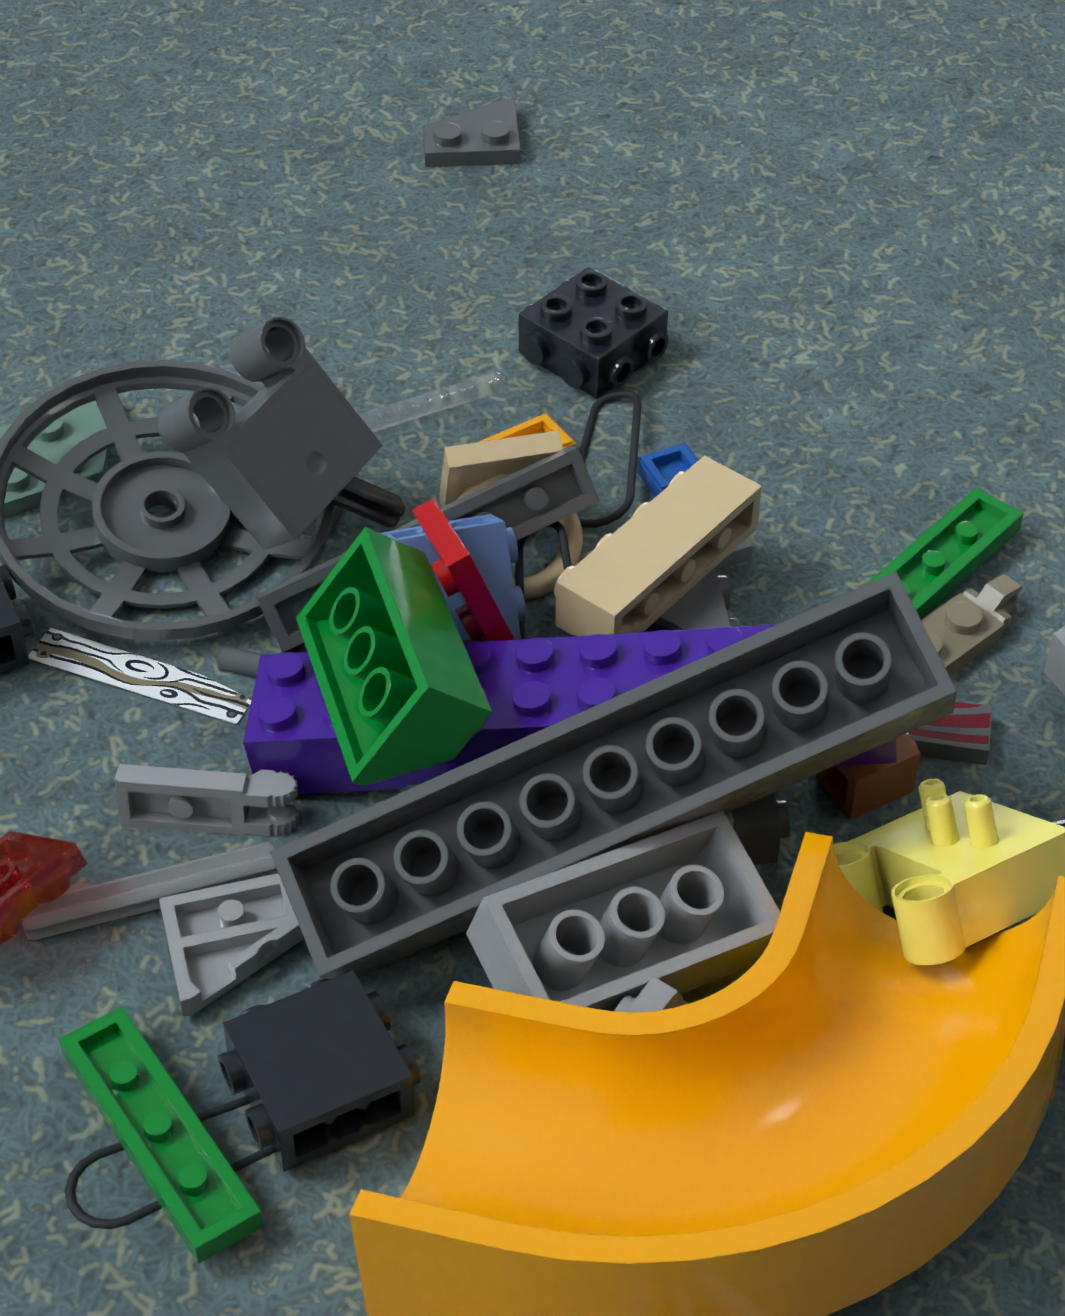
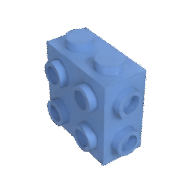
[381,514,526,640]

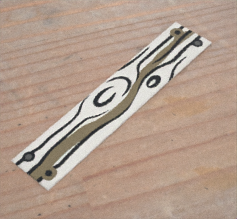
[28,628,252,725]

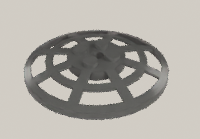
[0,360,334,641]

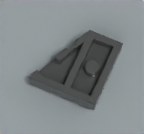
[423,98,521,167]

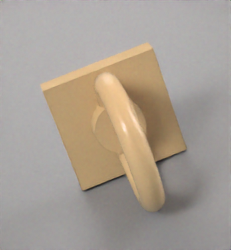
[439,430,583,600]

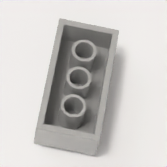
[466,810,780,1011]

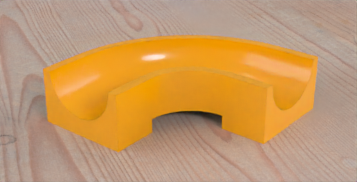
[349,832,1065,1316]

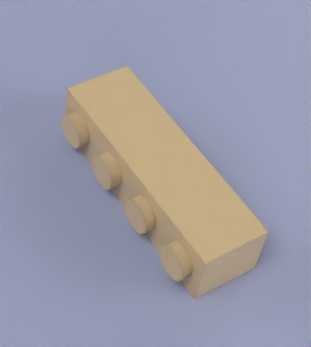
[554,455,762,636]

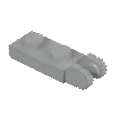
[114,764,299,837]

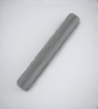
[20,842,278,941]

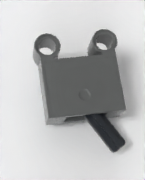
[158,317,406,550]

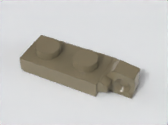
[921,574,1022,676]

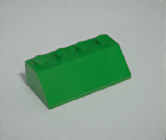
[296,527,492,786]

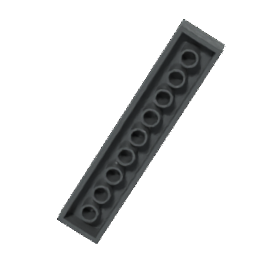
[270,571,957,979]

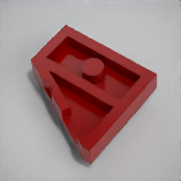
[412,498,515,641]

